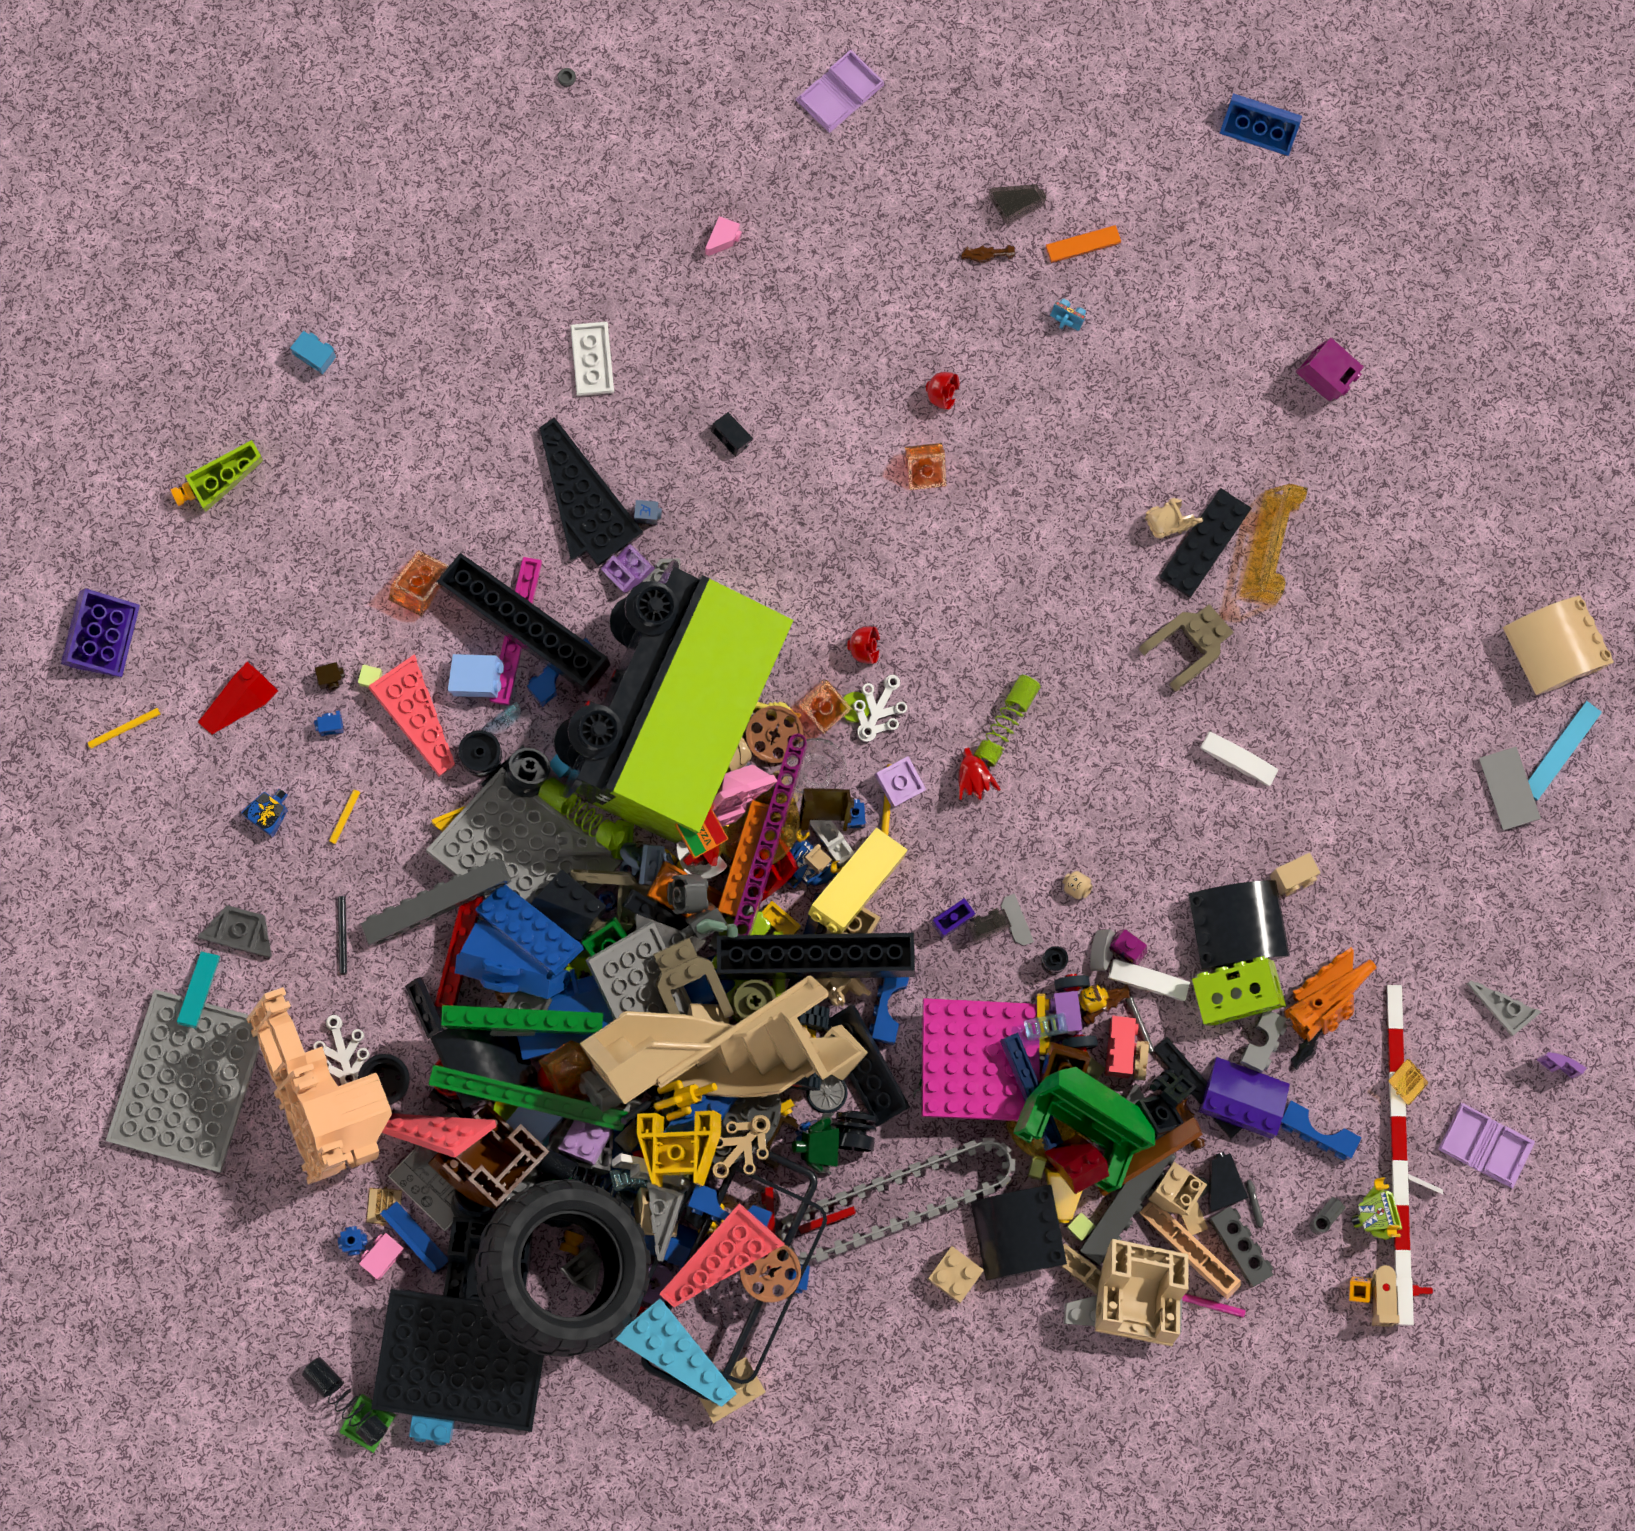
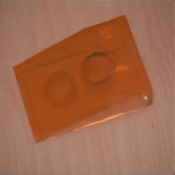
[388,550,449,617]
[539,1040,592,1100]

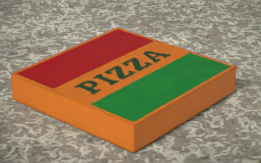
[674,807,728,859]

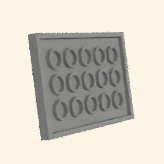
[586,922,692,1020]

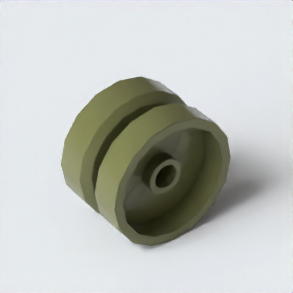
[730,980,776,1021]

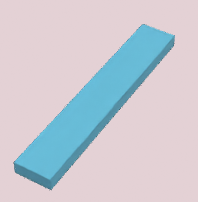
[1528,701,1602,801]

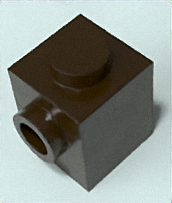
[315,662,346,690]

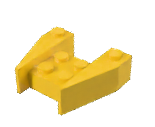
[637,1110,721,1188]

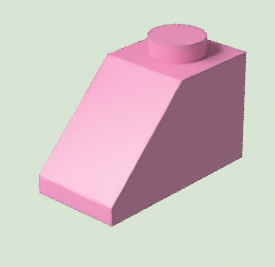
[705,216,742,256]

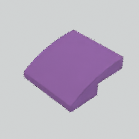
[601,544,655,593]
[1537,1052,1587,1079]

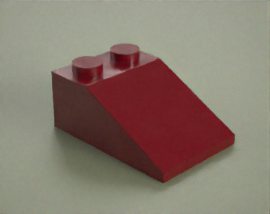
[1044,1134,1109,1194]

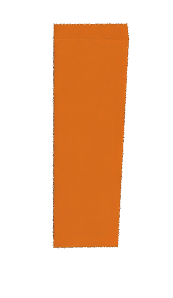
[1046,225,1121,263]

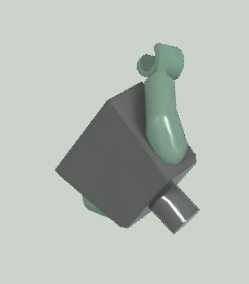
[679,902,738,940]

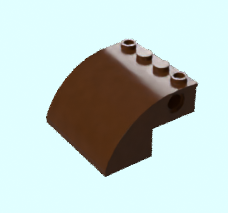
[428,1104,549,1208]

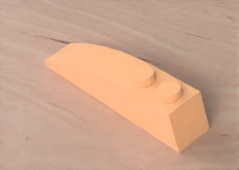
[1139,1201,1241,1300]

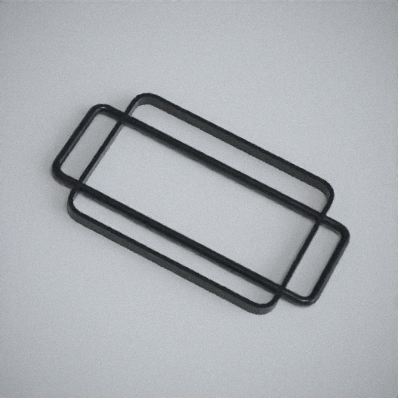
[628,1150,827,1400]

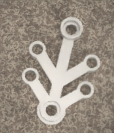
[853,675,907,742]
[314,1015,370,1085]

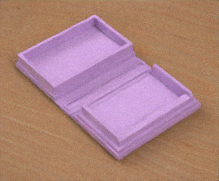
[796,50,884,133]
[1438,1103,1535,1189]

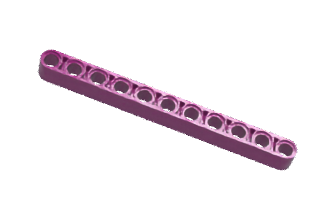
[734,734,808,935]

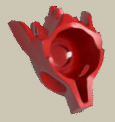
[958,747,1001,800]

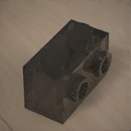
[967,908,1012,944]

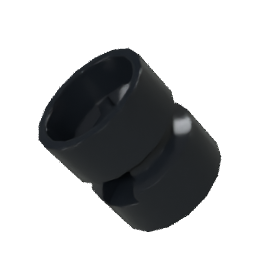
[1041,946,1068,975]

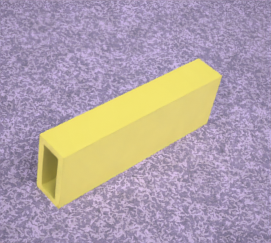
[808,828,907,934]

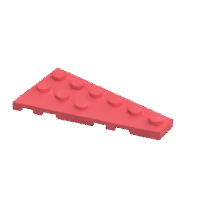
[368,654,455,777]
[382,1113,497,1158]
[659,1203,785,1308]

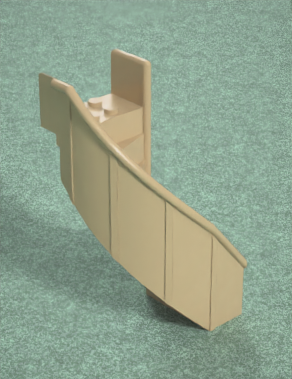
[580,976,861,1104]

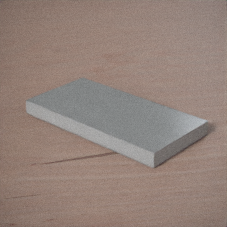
[1479,747,1541,831]

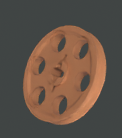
[746,706,804,763]
[740,1244,801,1303]

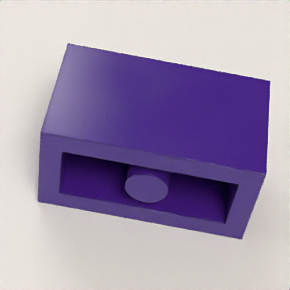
[931,898,976,939]

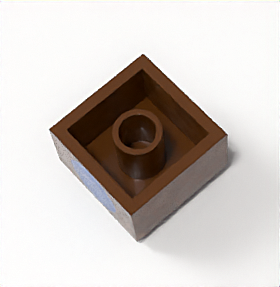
[1039,1042,1091,1083]

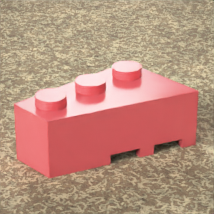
[1105,1016,1138,1079]

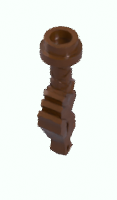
[961,245,1015,263]
[1081,984,1130,1025]
[1176,1098,1205,1151]

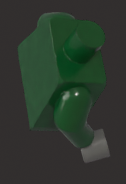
[792,1113,839,1174]

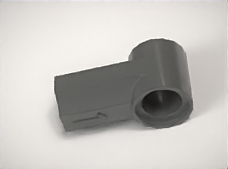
[1310,1197,1346,1235]

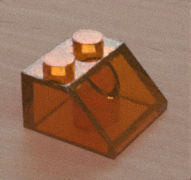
[905,443,947,490]
[795,679,852,734]

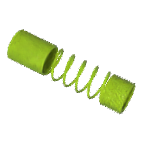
[974,674,1041,767]
[539,778,625,851]

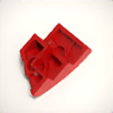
[753,839,799,902]

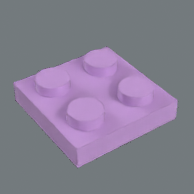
[874,756,926,808]
[558,1120,613,1165]

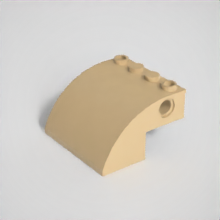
[1503,595,1614,695]
[1095,1239,1188,1346]

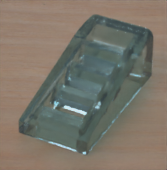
[499,702,522,727]
[1024,1013,1068,1041]
[610,1169,648,1191]

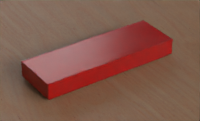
[798,1206,856,1234]

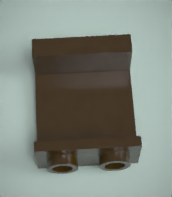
[799,788,854,831]
[760,1115,799,1171]

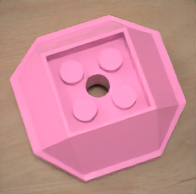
[711,764,777,827]

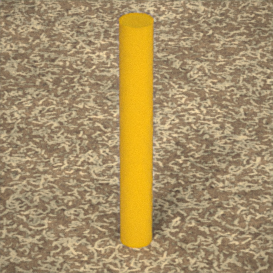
[329,789,360,845]

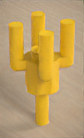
[654,1080,717,1121]

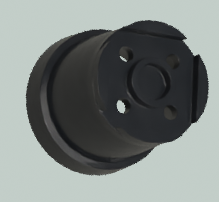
[358,1054,410,1105]

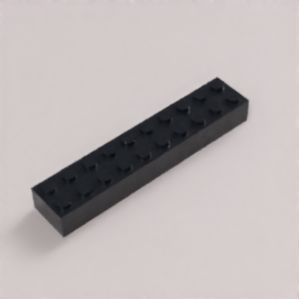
[436,553,611,694]
[717,933,915,980]

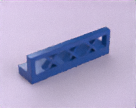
[380,1201,448,1274]

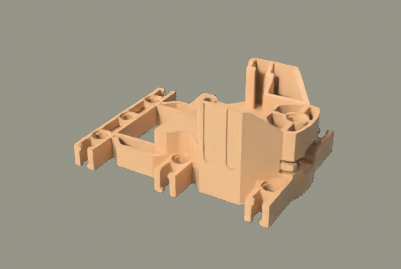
[246,987,392,1185]

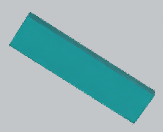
[177,951,220,1029]

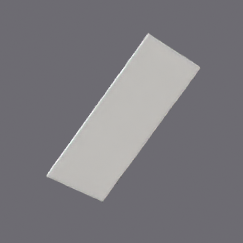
[1408,1174,1443,1194]

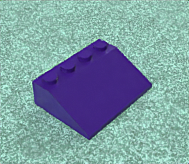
[61,588,140,677]
[1198,1057,1290,1139]

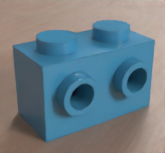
[290,331,336,374]
[409,1415,455,1445]

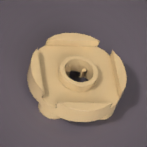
[1133,1041,1149,1081]

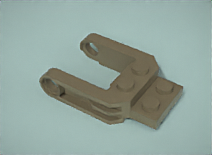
[1139,604,1234,692]
[570,869,657,932]
[653,938,734,1019]

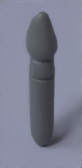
[1247,1180,1263,1228]

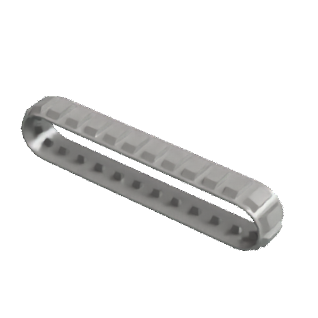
[777,1138,1015,1265]

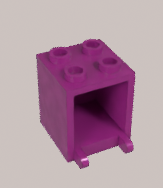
[1296,337,1364,401]

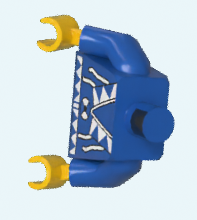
[787,829,844,888]

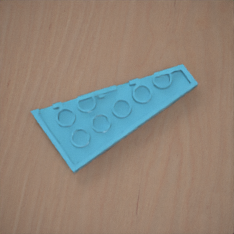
[616,1298,737,1407]

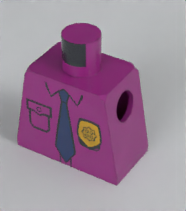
[1109,929,1147,965]

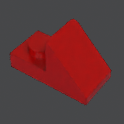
[683,845,719,867]

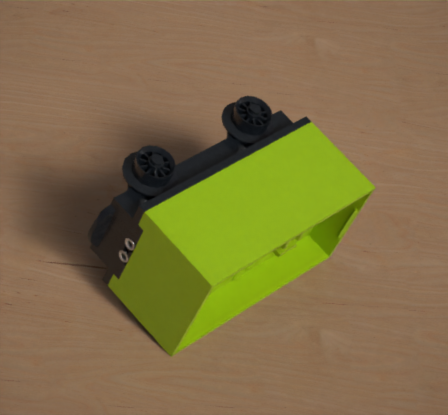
[554,559,794,844]

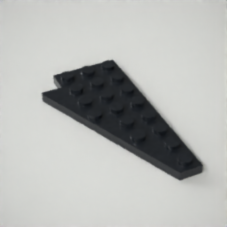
[539,417,644,566]

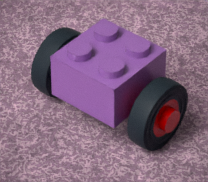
[1048,974,1098,1051]

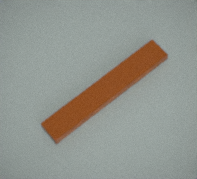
[1098,1117,1203,1196]

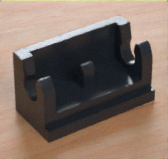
[711,412,753,457]

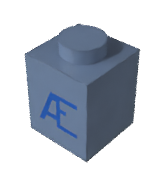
[634,500,662,525]

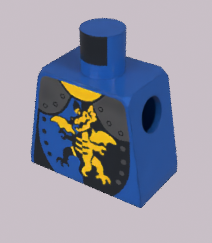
[241,789,288,837]

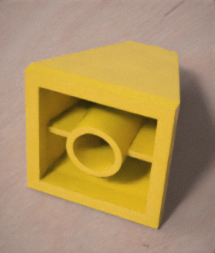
[1044,1167,1083,1223]

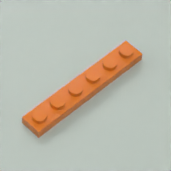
[718,800,769,917]

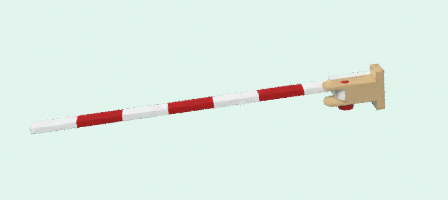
[1372,985,1433,1327]

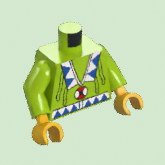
[1352,1177,1402,1240]

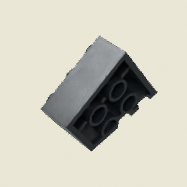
[531,869,606,941]

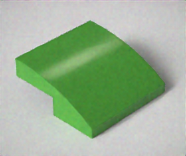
[340,1394,396,1453]

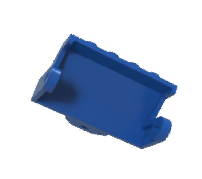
[455,919,571,999]

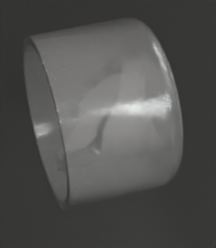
[786,738,847,801]

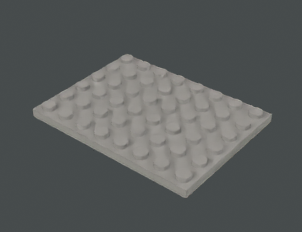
[426,768,621,904]
[106,989,260,1173]

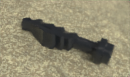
[1291,1029,1322,1070]
[428,1088,474,1118]

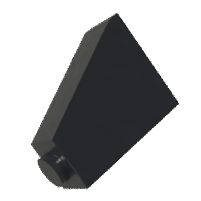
[1208,1152,1248,1213]

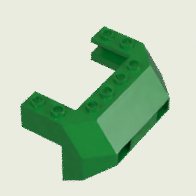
[1013,1067,1155,1193]

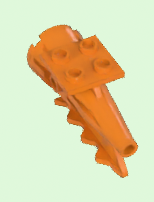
[1283,947,1377,1041]

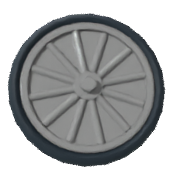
[806,1075,848,1113]

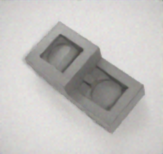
[1090,929,1115,971]

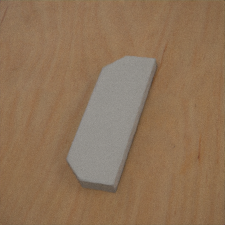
[1001,894,1034,946]

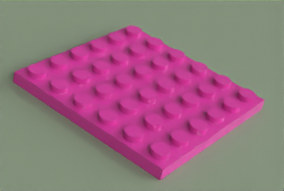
[921,998,1040,1121]

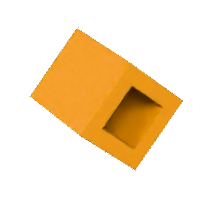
[1349,1276,1372,1303]

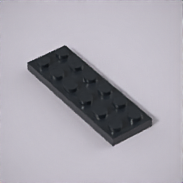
[1159,488,1252,598]
[824,1004,911,1127]

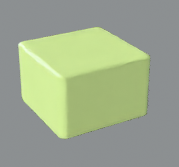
[358,665,383,687]
[1027,1156,1046,1180]
[1067,1213,1095,1241]

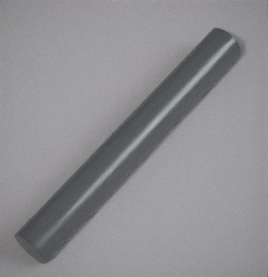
[1125,997,1154,1053]

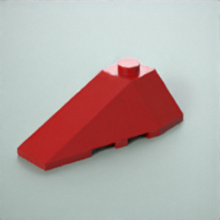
[198,662,278,735]

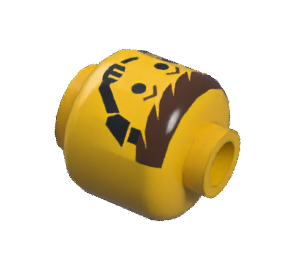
[1078,984,1109,1013]

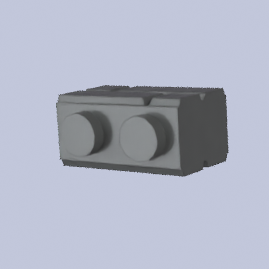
[579,1068,622,1112]

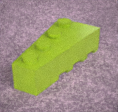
[185,440,263,512]

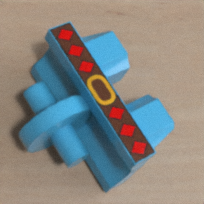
[1050,298,1086,331]

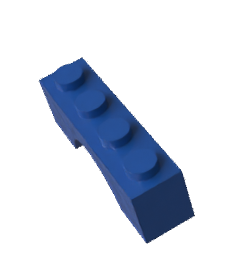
[527,638,593,707]
[869,977,909,1045]
[1281,1101,1362,1161]
[688,1184,773,1227]

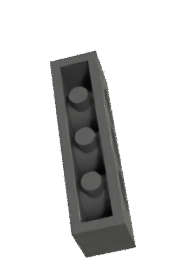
[1208,1206,1273,1288]

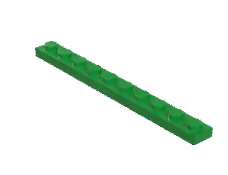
[428,1064,628,1131]

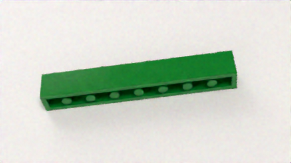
[441,1005,603,1035]

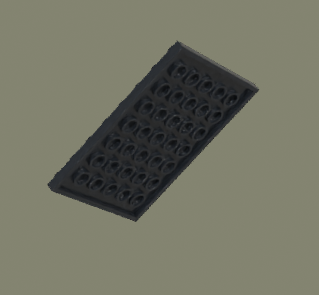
[371,1288,551,1432]

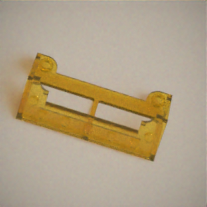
[1239,483,1308,606]

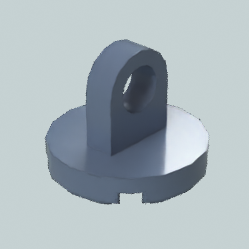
[620,842,643,878]

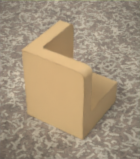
[804,844,832,875]

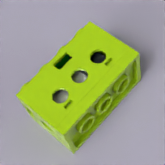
[1192,956,1286,1026]

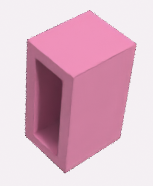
[359,1233,406,1280]

